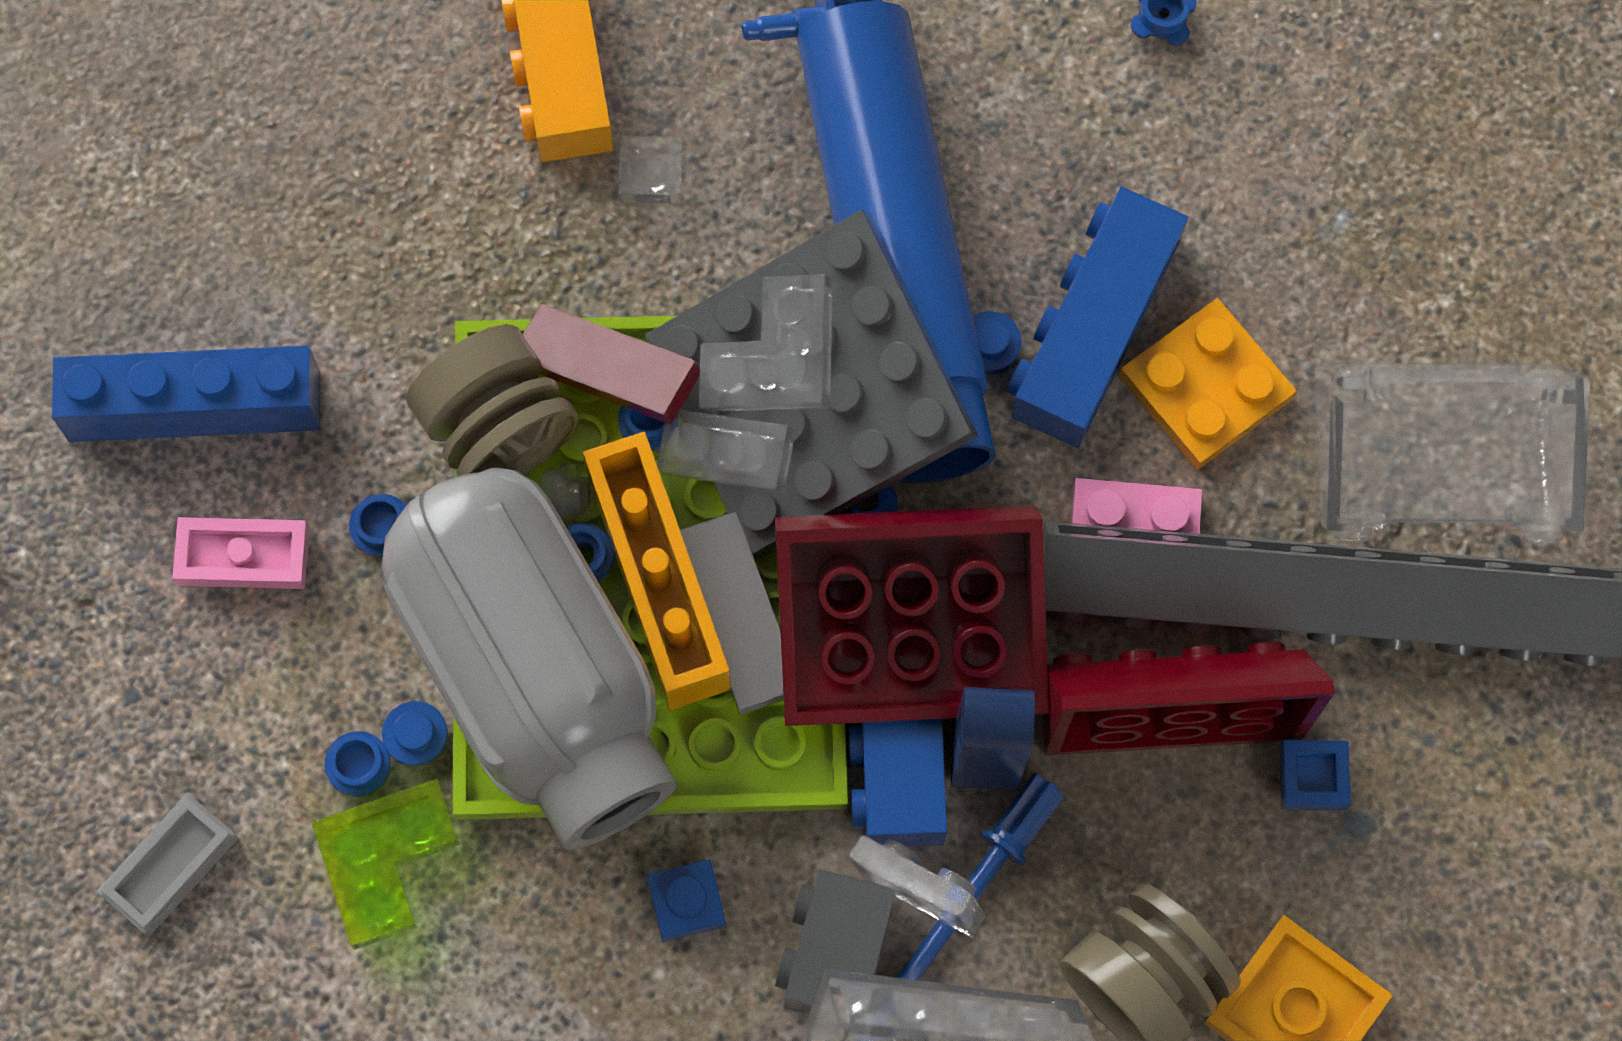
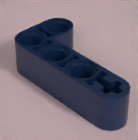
[951,687,1035,790]

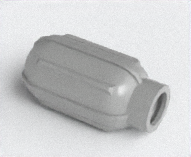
[381,468,678,851]

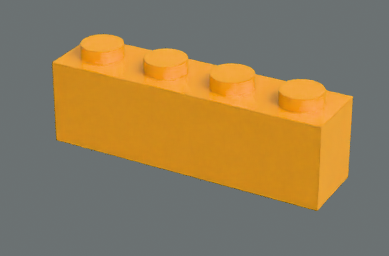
[501,0,613,163]
[583,431,731,711]

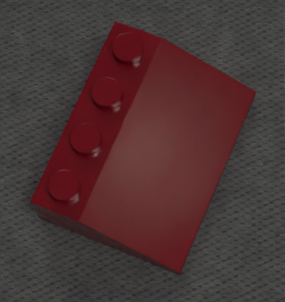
[775,505,1049,726]
[1042,642,1335,756]

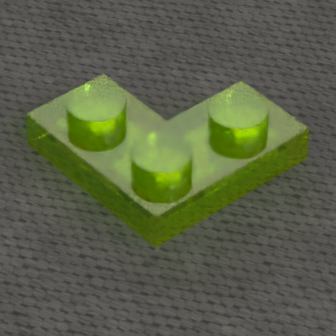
[311,779,460,950]

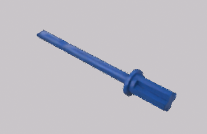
[850,773,1065,1041]

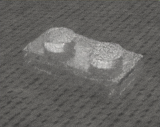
[657,410,796,493]
[848,835,986,938]

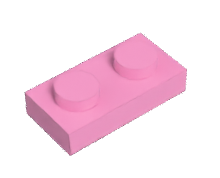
[1071,478,1202,534]
[172,517,309,589]

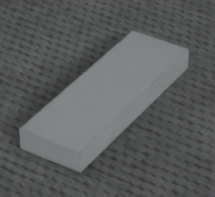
[680,512,783,715]

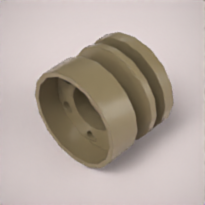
[405,324,579,476]
[1060,883,1241,1041]

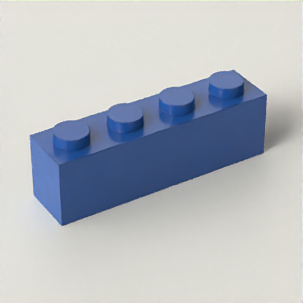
[1007,186,1189,449]
[52,345,320,442]
[849,719,947,848]

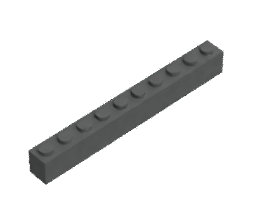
[1043,521,1622,666]

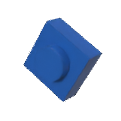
[1279,740,1351,810]
[647,859,726,943]

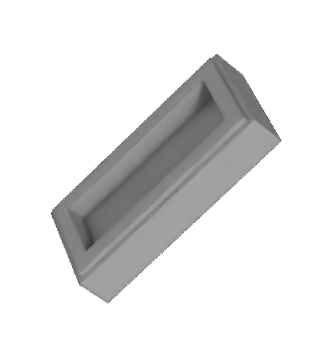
[96,793,239,938]

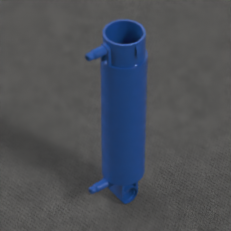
[741,0,996,484]

